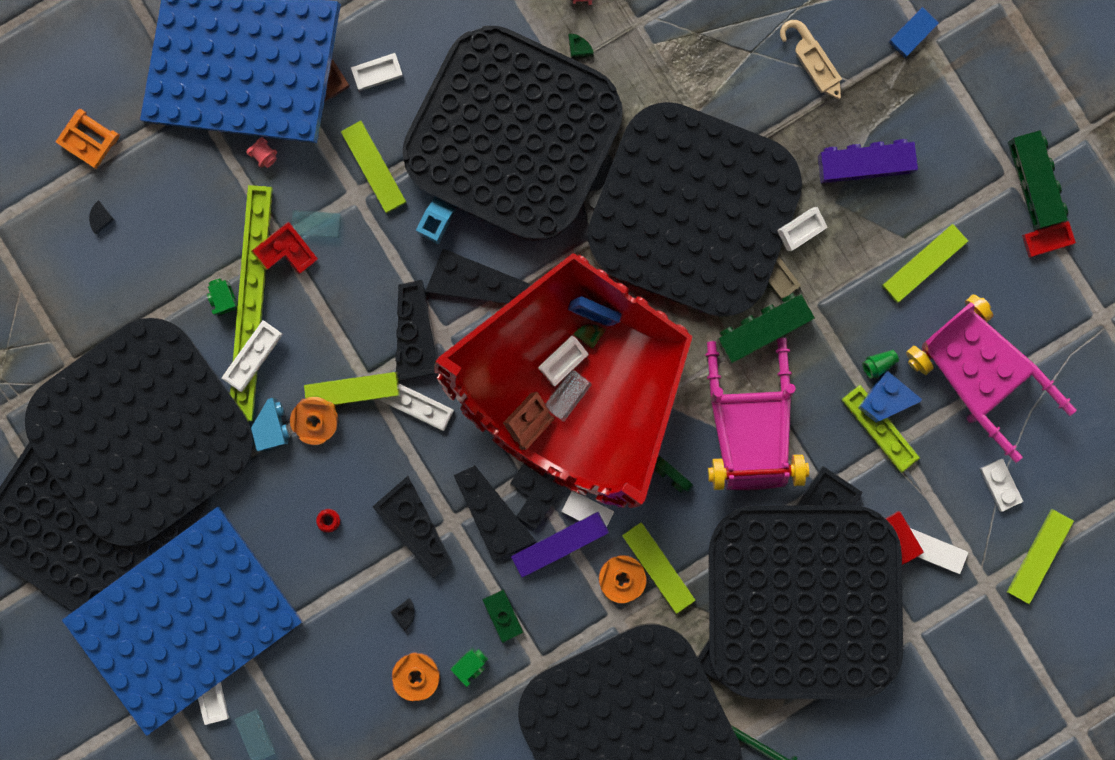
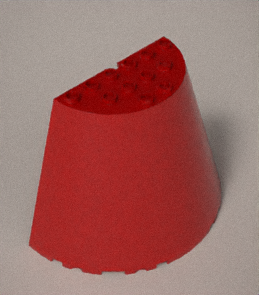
[434,253,693,508]

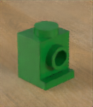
[207,278,238,317]
[450,647,488,687]

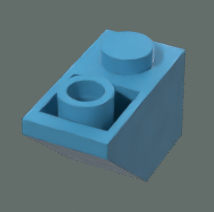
[416,198,457,244]
[251,398,290,451]

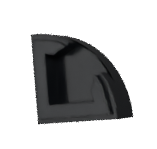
[89,200,115,234]
[390,598,415,631]

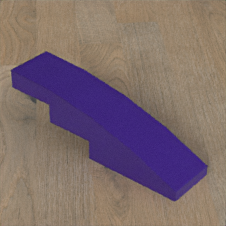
[511,511,609,577]

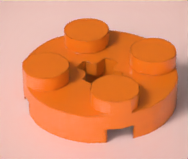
[290,397,338,445]
[599,555,646,603]
[392,652,440,701]

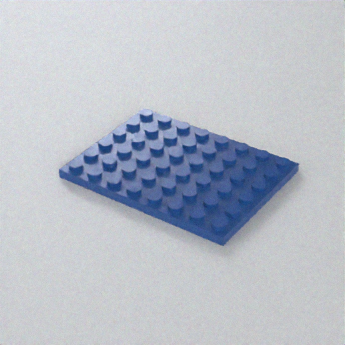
[140,0,341,143]
[62,506,303,736]

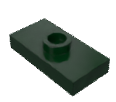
[482,589,524,643]

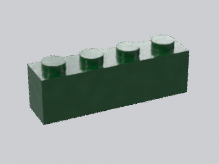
[1008,130,1068,231]
[716,293,815,365]

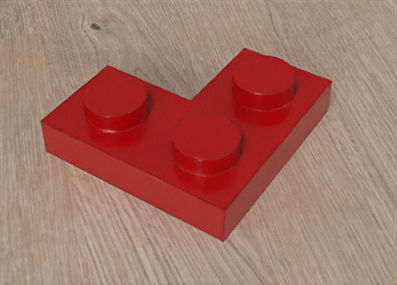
[251,222,318,274]

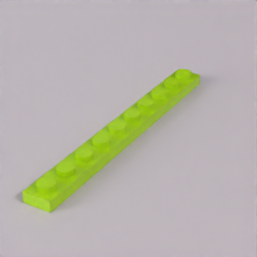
[230,185,273,421]

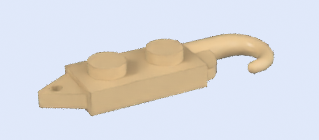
[780,20,842,100]

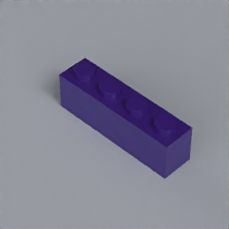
[818,139,918,184]

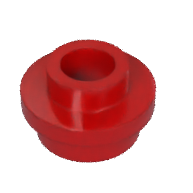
[316,509,340,533]

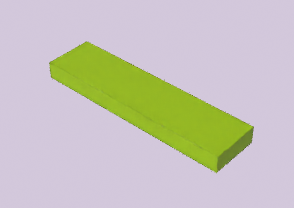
[341,121,407,214]
[882,224,968,303]
[304,372,400,405]
[841,385,920,473]
[1007,509,1074,604]
[622,522,695,614]

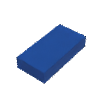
[889,7,939,58]
[568,296,621,327]

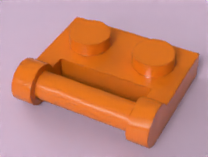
[56,109,120,169]

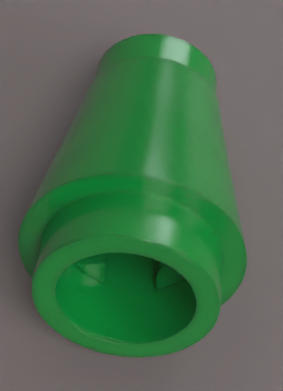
[862,350,899,379]

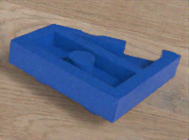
[858,371,922,423]

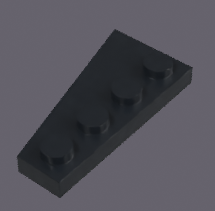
[425,249,530,304]
[395,280,439,381]
[454,465,536,561]
[372,475,452,578]

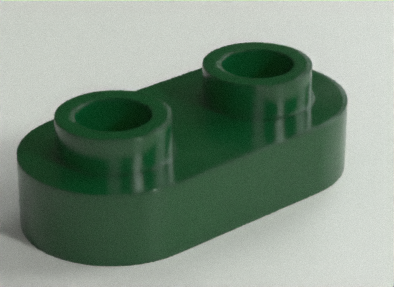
[654,455,694,493]

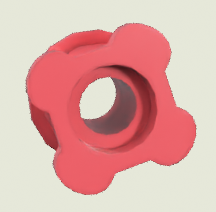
[246,137,277,168]

